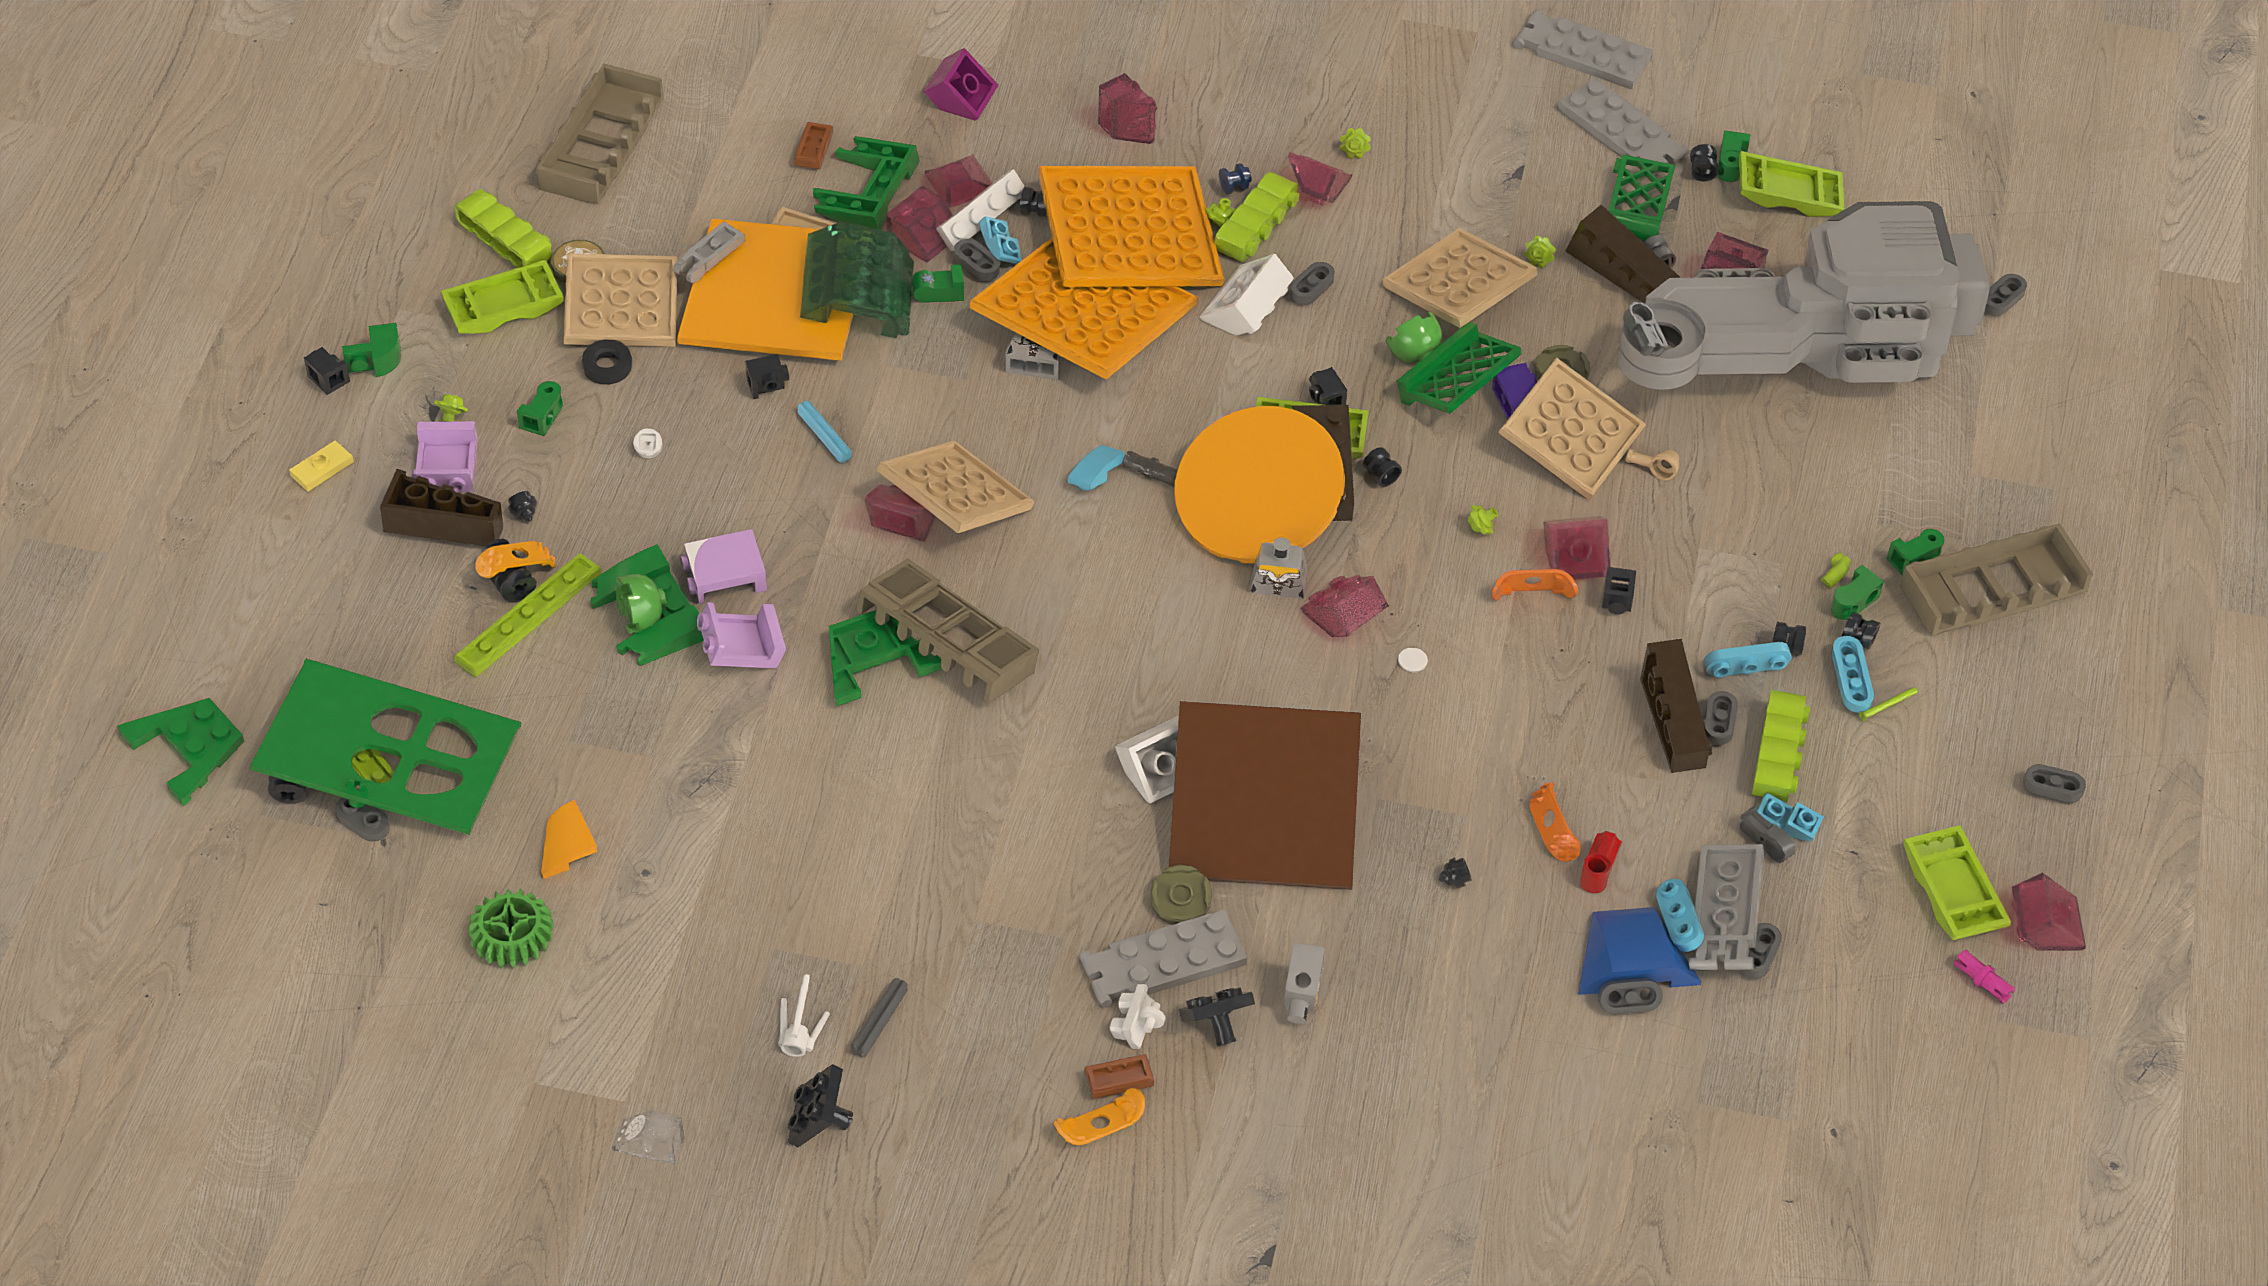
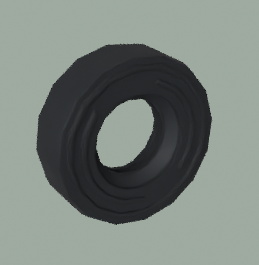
[582,339,632,385]

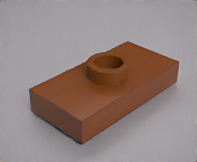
[794,122,833,169]
[1084,1054,1154,1099]

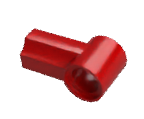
[1580,831,1622,893]

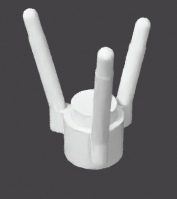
[778,974,830,1057]

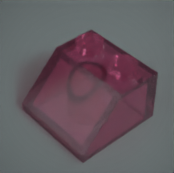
[886,185,953,263]
[865,484,936,542]
[1543,516,1611,580]
[2011,872,2086,951]

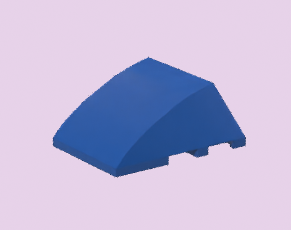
[1578,907,1701,995]

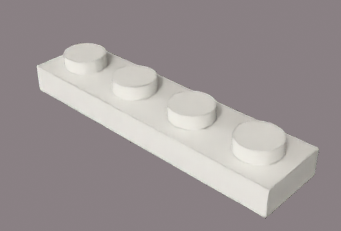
[936,169,1024,251]

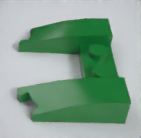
[813,136,920,233]
[590,544,704,666]

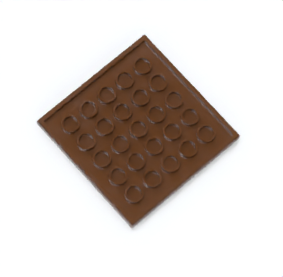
[1169,701,1361,890]

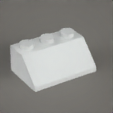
[1200,253,1294,336]
[1115,715,1179,804]

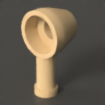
[1626,449,1680,481]

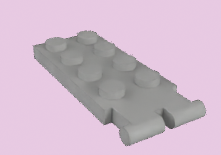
[1513,9,1653,89]
[1558,78,1690,176]
[1689,844,1764,970]
[1079,909,1247,1008]

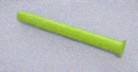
[1859,687,1918,722]

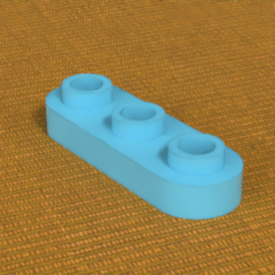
[1831,636,1874,713]
[1703,642,1792,678]
[1656,879,1704,952]

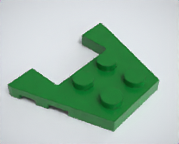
[828,609,942,706]
[117,698,244,806]

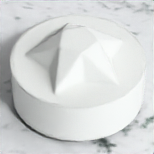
[633,428,663,458]

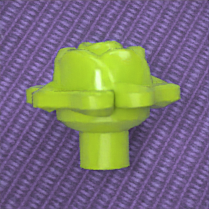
[1340,127,1371,159]
[1206,198,1235,227]
[1524,235,1556,268]
[434,394,469,422]
[1468,505,1498,535]

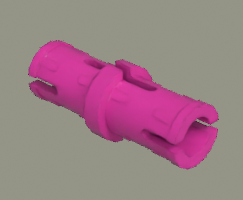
[1954,949,2015,1004]

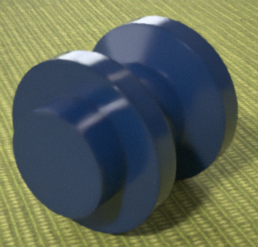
[1219,163,1252,195]

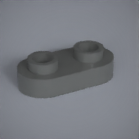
[954,239,1000,281]
[1290,262,1335,304]
[1985,274,2027,315]
[1704,691,1738,745]
[2023,764,2086,803]
[335,797,390,842]
[1740,923,1782,979]
[1598,978,1663,1014]

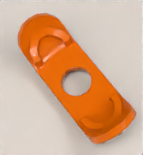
[1492,569,1578,601]
[1529,782,1581,862]

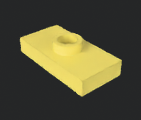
[289,440,354,492]

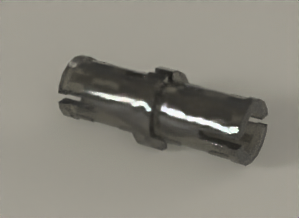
[1122,450,1178,487]

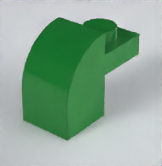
[342,322,401,377]

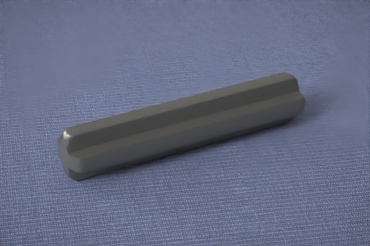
[851,978,908,1058]

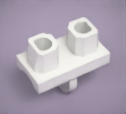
[1110,984,1166,1049]

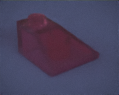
[1288,152,1352,205]
[925,154,992,209]

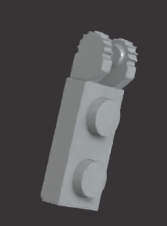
[674,222,745,284]

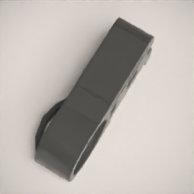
[1623,302,1668,356]
[1740,806,1796,863]

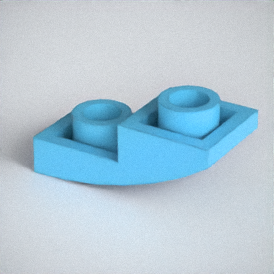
[979,216,1022,264]
[1067,445,1125,490]
[1756,793,1824,842]

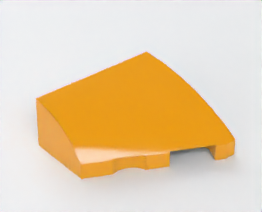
[541,800,598,879]

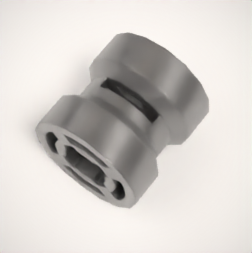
[1643,235,1677,268]

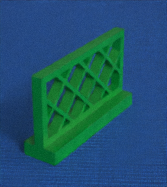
[1397,322,1522,414]

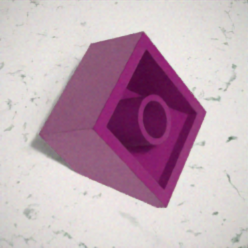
[923,48,999,121]

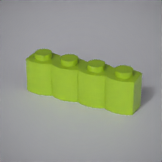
[1215,171,1300,262]
[454,189,552,268]
[1752,689,1811,802]

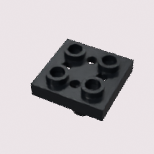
[1178,987,1255,1046]
[787,1064,853,1148]

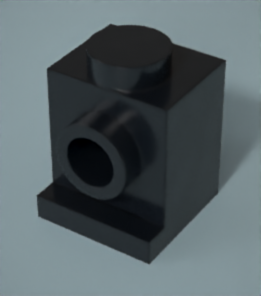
[304,347,350,395]
[745,354,789,400]
[1309,367,1347,405]
[1602,567,1636,614]

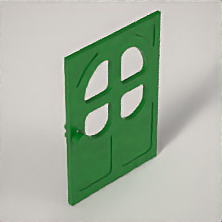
[250,658,522,835]

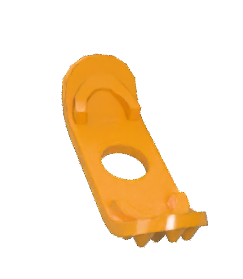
[475,541,556,578]
[1054,1088,1145,1145]

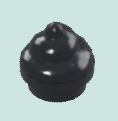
[508,491,537,522]
[1439,857,1472,888]

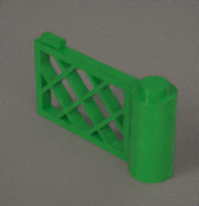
[1608,155,1675,242]

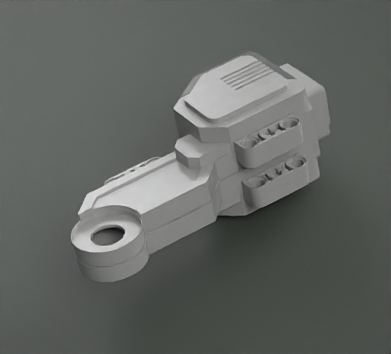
[1618,201,1990,390]

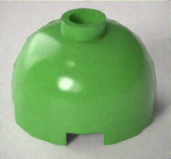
[1385,312,1442,363]
[615,574,666,634]

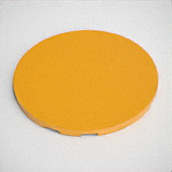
[1174,406,1345,564]

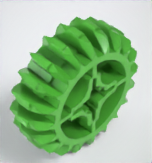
[468,888,554,968]

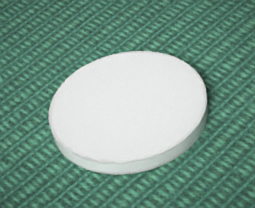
[1398,648,1428,673]

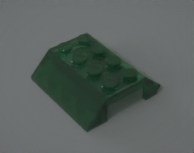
[800,221,914,338]

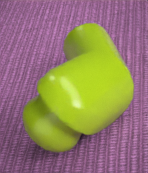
[1821,553,1852,589]

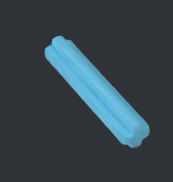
[797,400,852,463]

